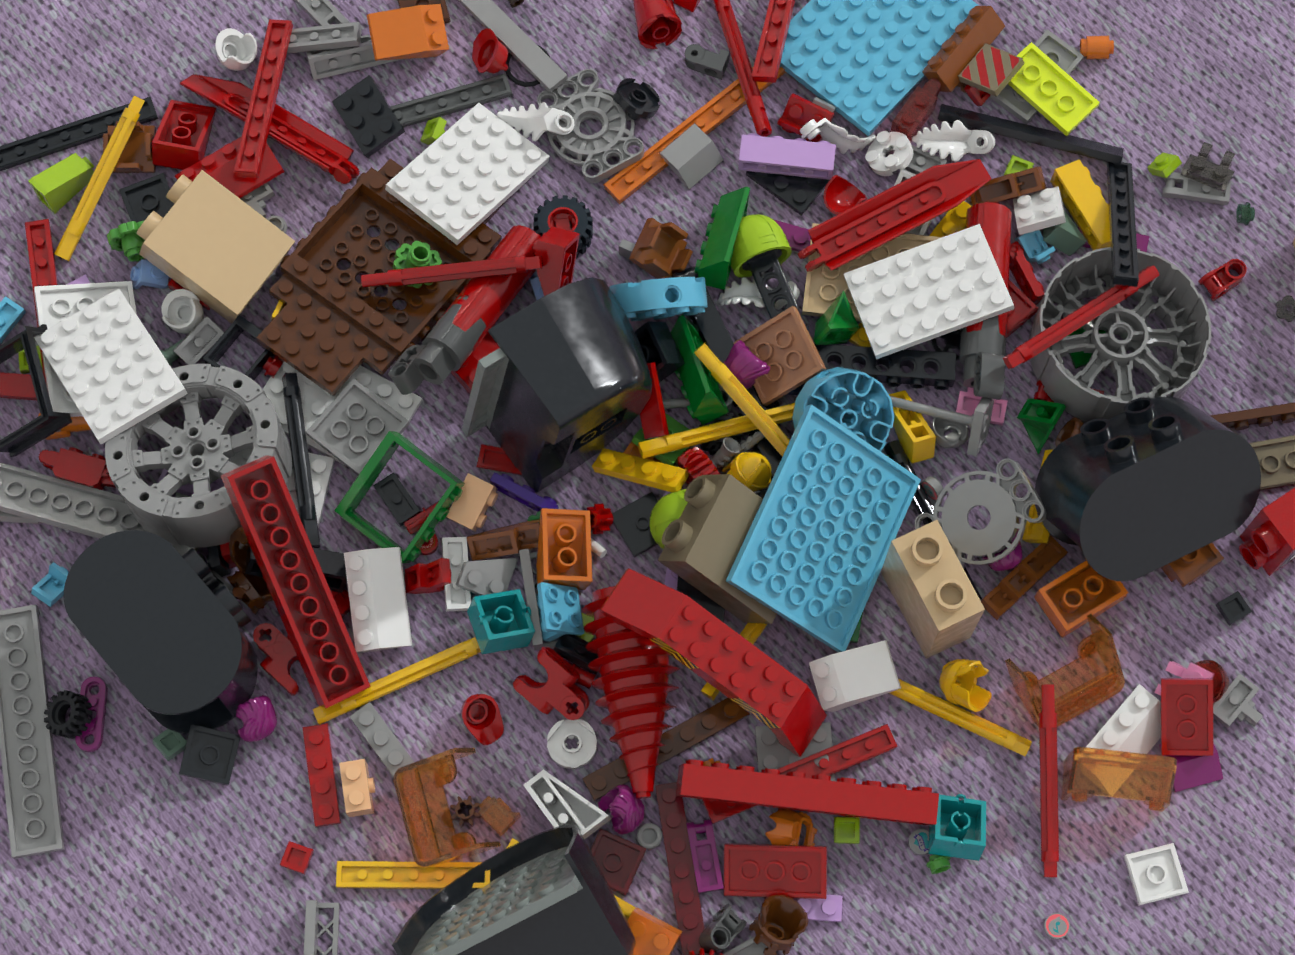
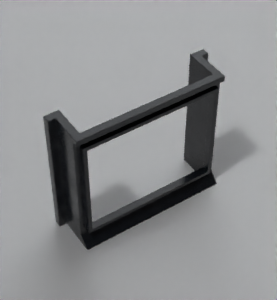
[0,324,72,457]

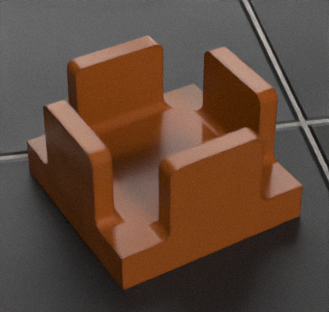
[103,121,156,173]
[629,218,693,279]
[1161,543,1224,588]

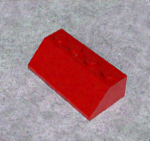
[175,136,284,198]

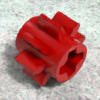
[587,503,614,534]

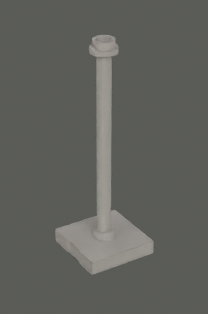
[890,396,994,456]

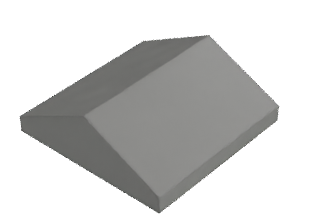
[659,123,723,189]

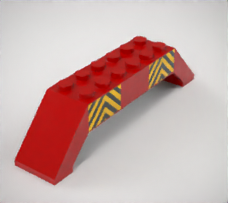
[599,568,827,757]

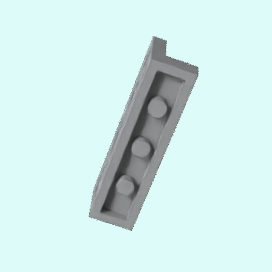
[307,34,402,80]
[519,549,559,651]
[304,900,340,955]

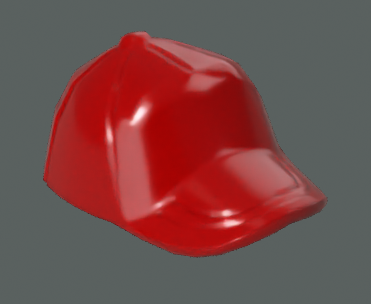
[461,694,504,745]

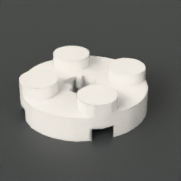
[865,131,914,176]
[547,719,597,769]

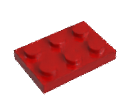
[1161,678,1213,756]

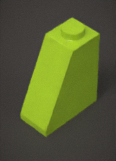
[28,153,94,214]

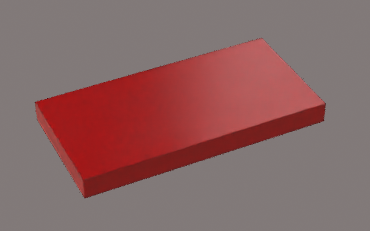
[724,843,827,899]

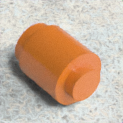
[1080,36,1114,59]

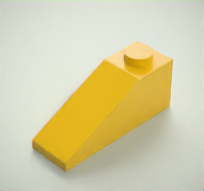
[889,390,936,463]

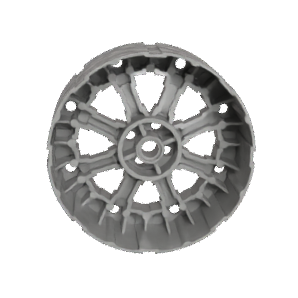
[1029,247,1211,422]
[105,364,292,548]

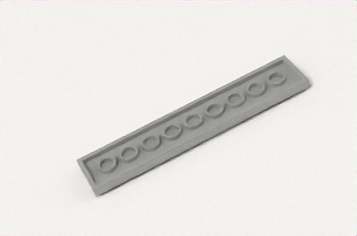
[0,463,198,556]
[0,604,65,859]

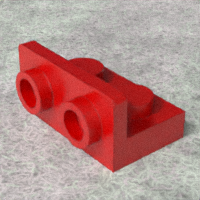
[777,93,834,142]

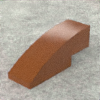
[970,166,1047,205]

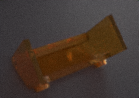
[1005,614,1125,727]
[1061,747,1177,812]
[393,748,501,867]

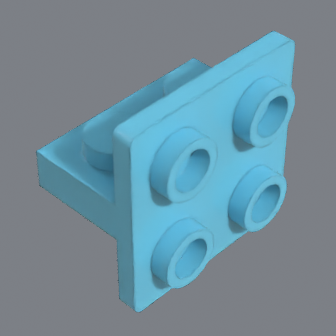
[536,582,584,642]

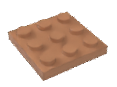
[733,306,827,406]

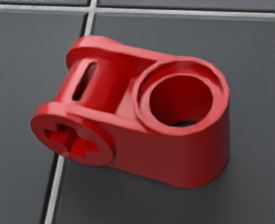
[1198,259,1247,301]

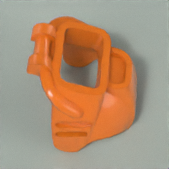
[765,808,817,846]

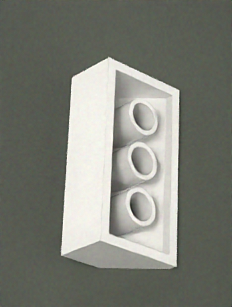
[344,547,412,653]
[1072,684,1161,796]

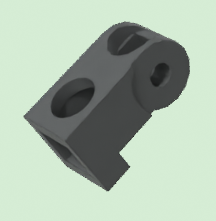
[684,44,730,80]

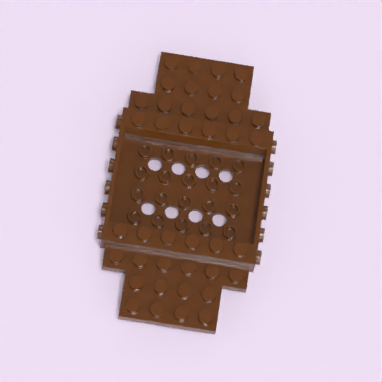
[256,159,509,396]

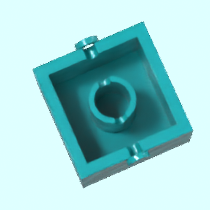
[467,589,535,654]
[928,794,986,861]

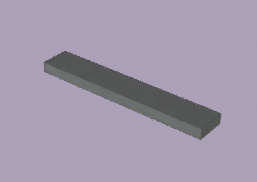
[390,73,513,128]

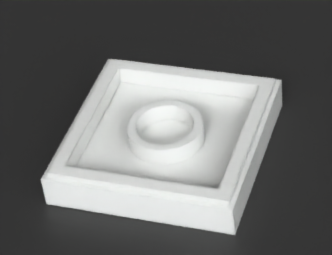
[1124,843,1189,906]

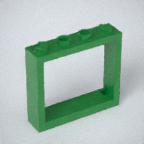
[334,431,465,563]

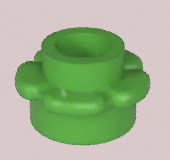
[926,854,951,874]

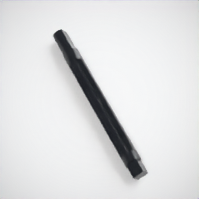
[282,373,320,548]
[884,439,982,600]

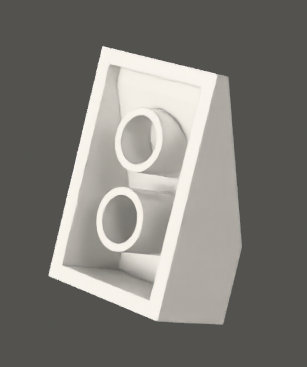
[809,640,901,712]

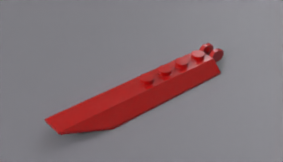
[180,74,360,184]
[797,159,992,272]

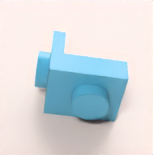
[1015,230,1055,264]
[31,562,69,607]

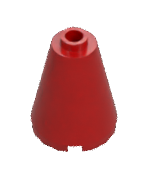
[633,0,682,49]

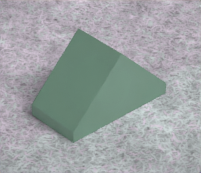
[1043,210,1087,256]

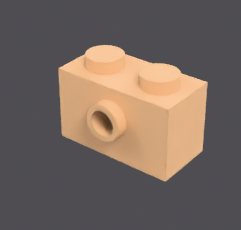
[446,473,498,532]
[339,759,376,817]

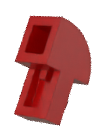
[404,558,451,594]

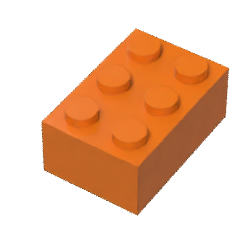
[1034,561,1128,638]
[628,908,683,955]

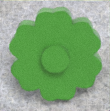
[107,221,145,262]
[392,241,442,288]

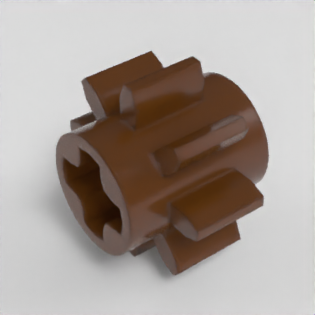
[450,795,481,828]

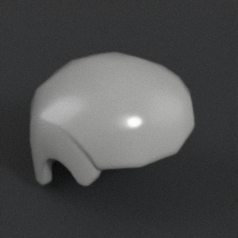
[931,417,969,448]

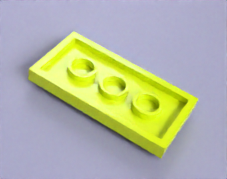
[1008,42,1100,136]

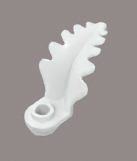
[496,102,574,141]
[799,118,876,154]
[912,120,995,162]
[716,277,800,310]

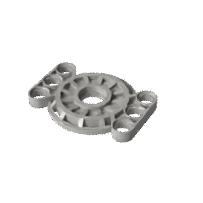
[537,69,644,184]
[914,459,1046,569]

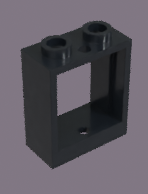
[203,315,275,380]

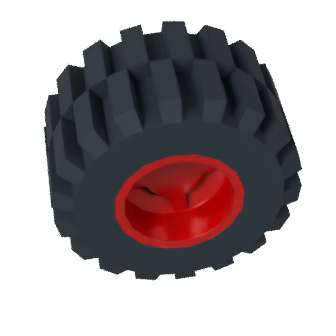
[533,195,593,258]

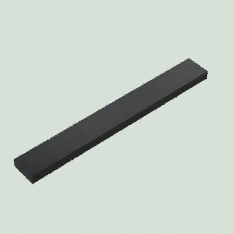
[0,97,158,171]
[938,104,1124,164]
[1107,162,1139,287]

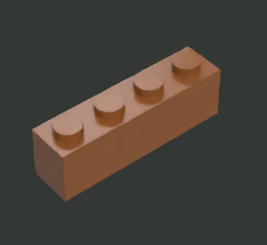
[922,6,1005,92]

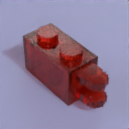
[890,78,941,143]

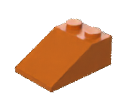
[367,4,449,61]
[536,508,592,590]

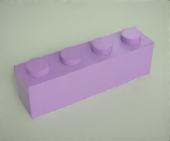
[738,133,836,180]

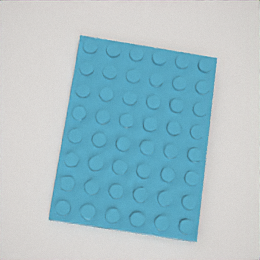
[780,0,979,136]
[726,405,921,653]

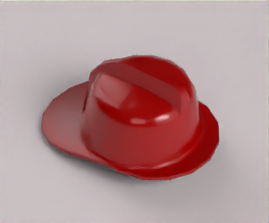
[472,28,508,74]

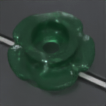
[1236,202,1255,226]

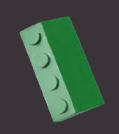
[694,187,750,290]
[671,315,729,425]

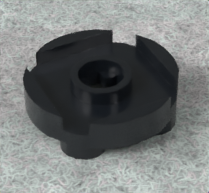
[613,78,660,121]

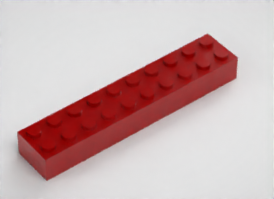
[221,455,371,708]
[676,759,939,825]

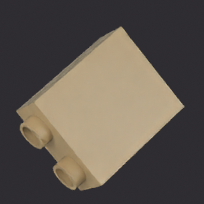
[136,170,295,324]
[881,520,985,659]

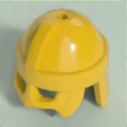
[721,452,771,491]
[939,659,992,712]

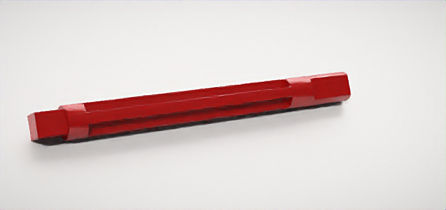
[714,0,772,137]
[361,255,542,287]
[1002,265,1159,369]
[1039,684,1059,877]

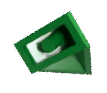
[814,290,860,345]
[1017,398,1066,455]

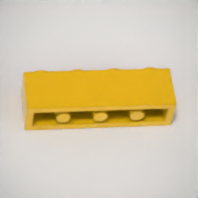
[1050,159,1111,250]

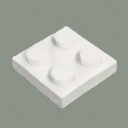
[1013,186,1066,235]

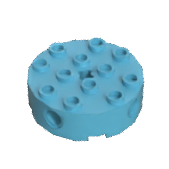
[609,277,708,321]
[792,367,894,452]

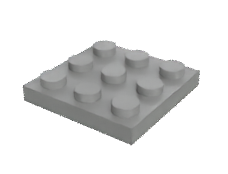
[306,378,410,475]
[755,722,835,781]

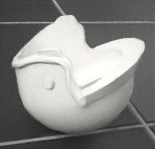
[215,28,257,71]
[161,289,204,334]

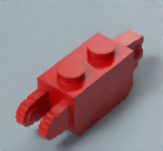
[38,447,116,490]

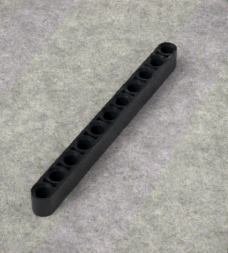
[672,266,782,481]

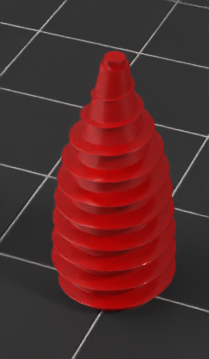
[582,586,680,799]

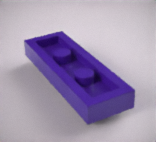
[490,472,559,512]

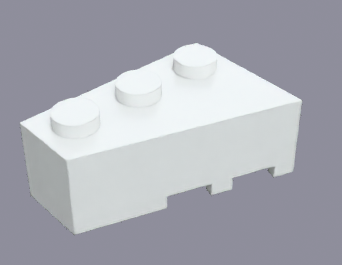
[523,769,612,839]

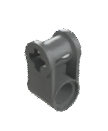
[699,904,747,953]

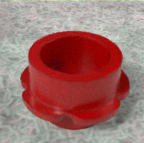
[262,356,283,378]

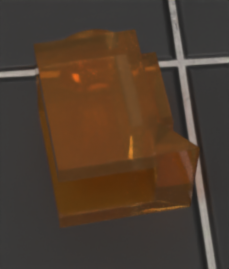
[478,796,521,836]

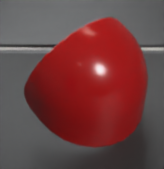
[823,175,867,215]

